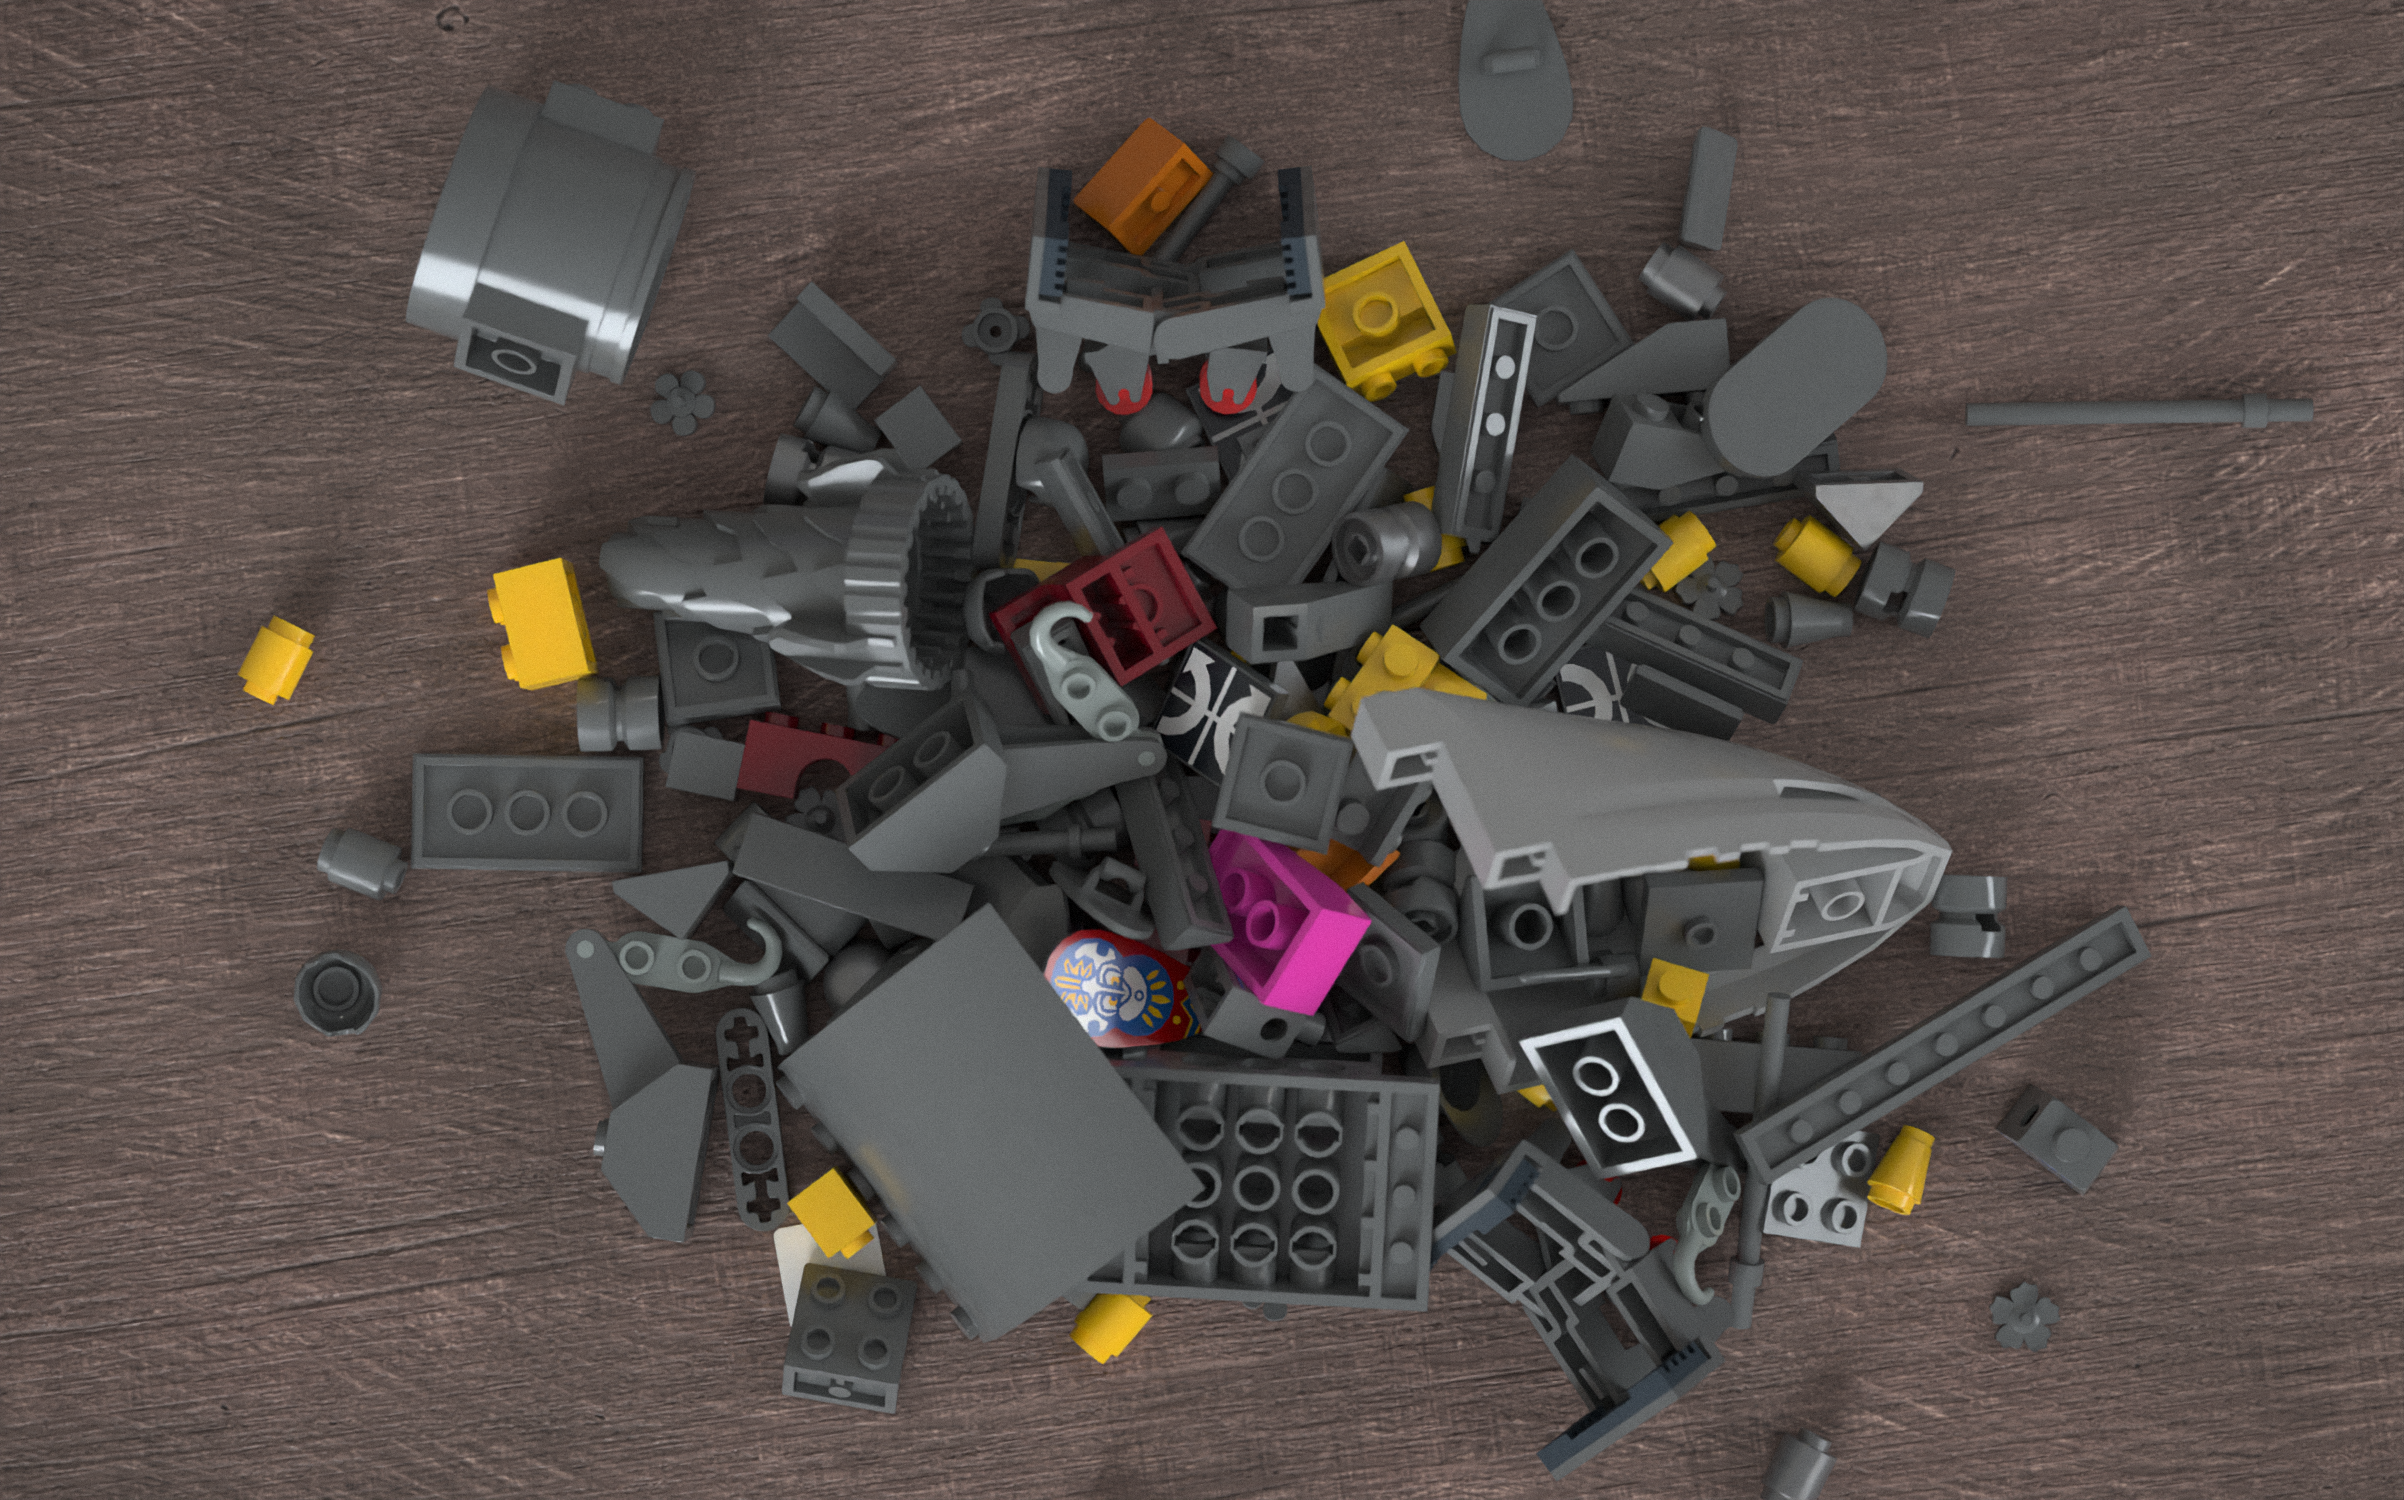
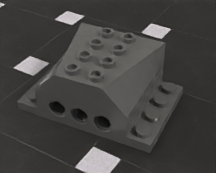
[1075,1035,1440,1312]

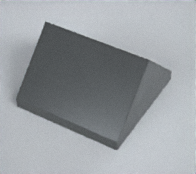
[612,861,736,940]
[1456,874,1589,993]

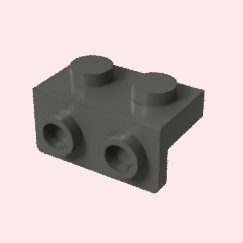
[1102,446,1221,522]

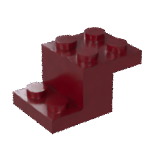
[988,526,1217,715]

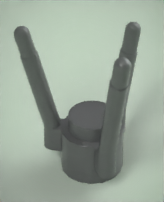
[1519,949,1641,1007]

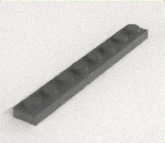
[1733,905,2151,1186]

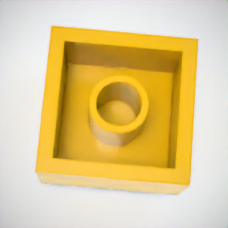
[487,558,599,691]

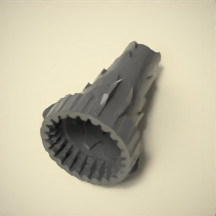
[599,449,978,691]

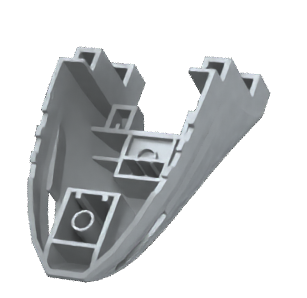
[1351,687,1952,1095]

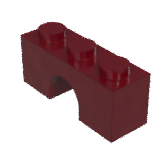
[736,711,898,799]

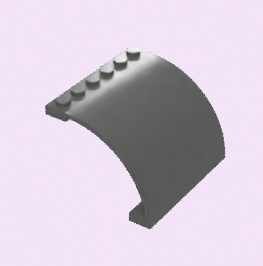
[776,903,1205,1343]

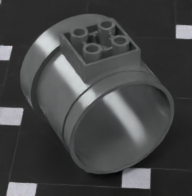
[406,80,696,405]

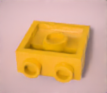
[1316,241,1457,402]
[1324,624,1488,738]

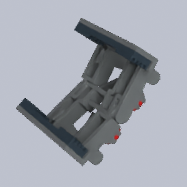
[1025,165,1326,415]
[1430,1118,1734,1481]

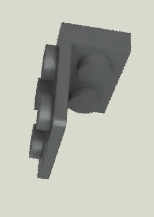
[782,1263,917,1414]

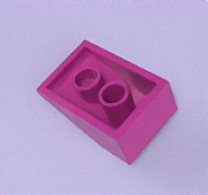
[1208,829,1372,1016]

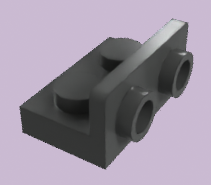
[1331,743,1434,867]

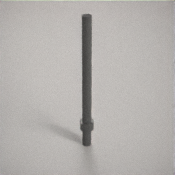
[1965,393,2314,428]
[1728,992,1791,1329]

